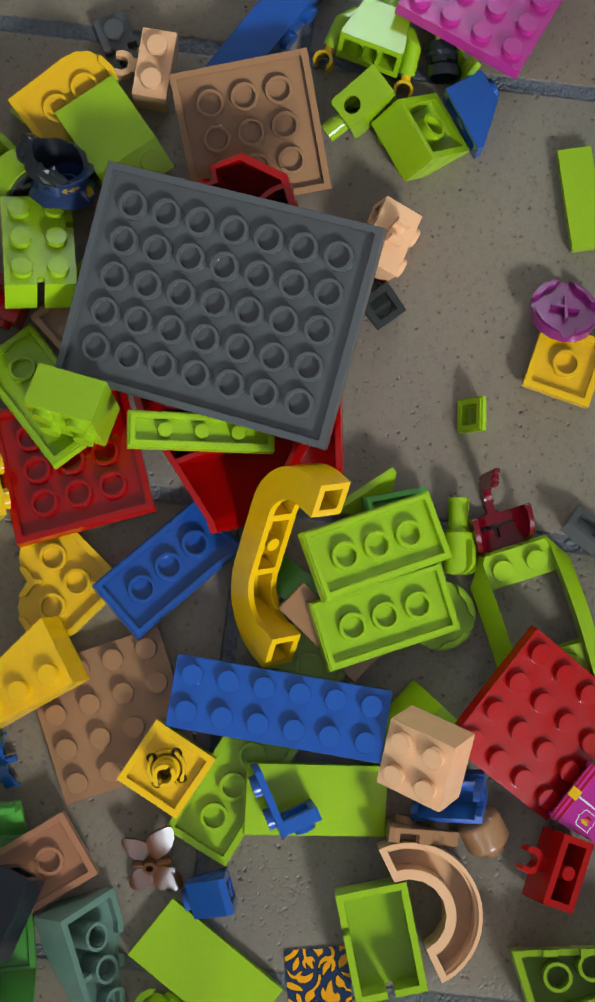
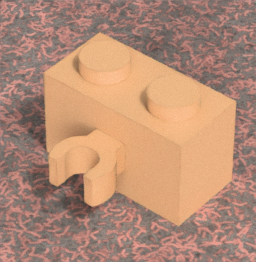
[114,27,179,113]
[366,196,422,284]

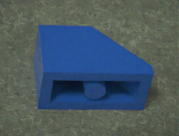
[442,70,499,159]
[181,866,237,920]

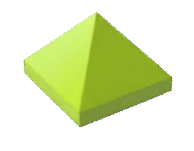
[457,396,488,434]

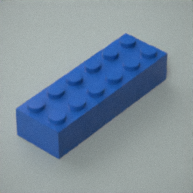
[165,653,393,764]

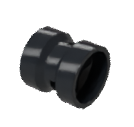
[424,39,460,85]

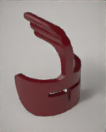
[469,468,535,553]

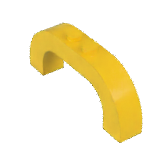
[231,463,351,668]

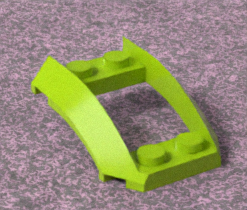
[469,535,595,677]

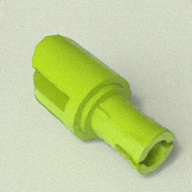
[442,497,476,575]

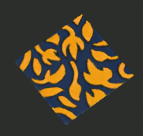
[284,945,352,1002]

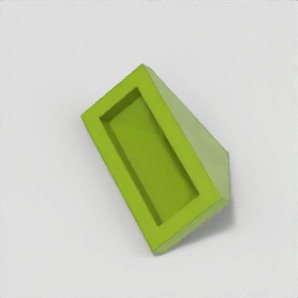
[341,467,397,516]

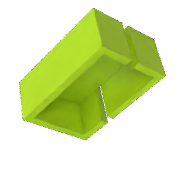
[0,196,77,309]
[334,877,428,1002]

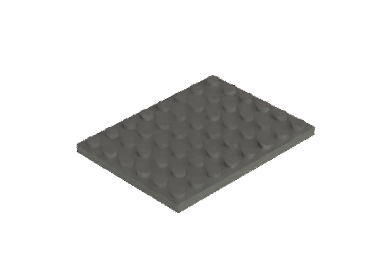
[55,161,388,450]

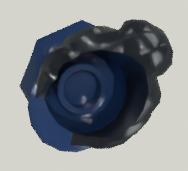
[16,133,97,211]

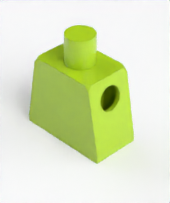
[321,64,397,142]

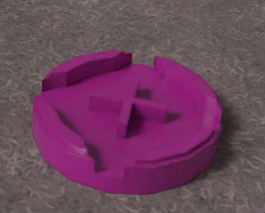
[529,280,595,342]

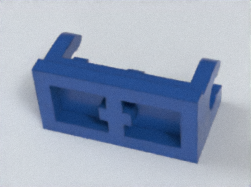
[409,769,488,824]

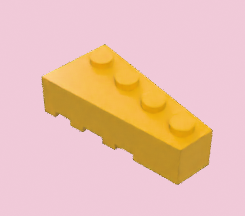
[0,616,90,729]

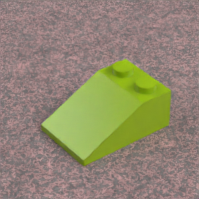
[54,75,174,187]

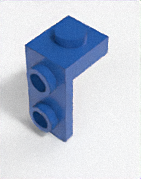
[248,762,322,838]

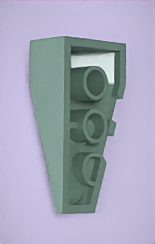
[34,887,126,1002]

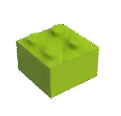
[23,363,120,447]

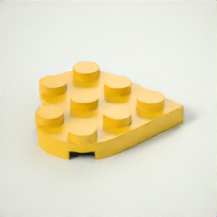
[7,51,119,142]
[18,532,113,637]

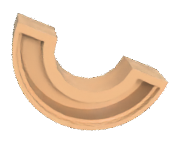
[376,839,483,983]

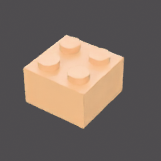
[376,705,475,812]

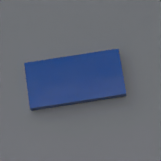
[92,500,240,640]

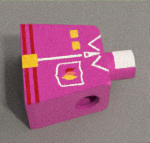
[547,761,595,843]

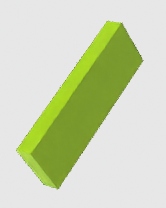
[555,146,595,253]

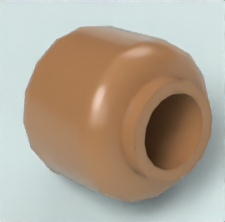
[457,805,510,858]

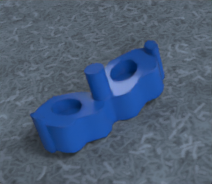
[0,732,21,789]

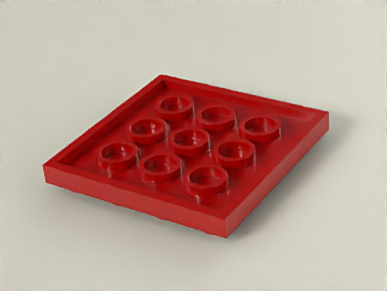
[0,389,157,547]
[454,625,595,821]

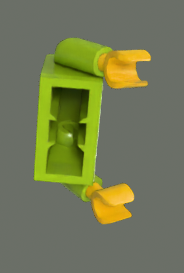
[313,0,421,97]

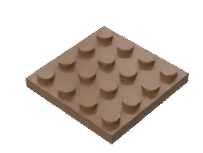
[169,47,332,195]
[36,626,196,805]

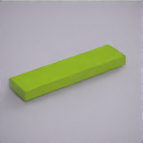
[127,410,275,454]

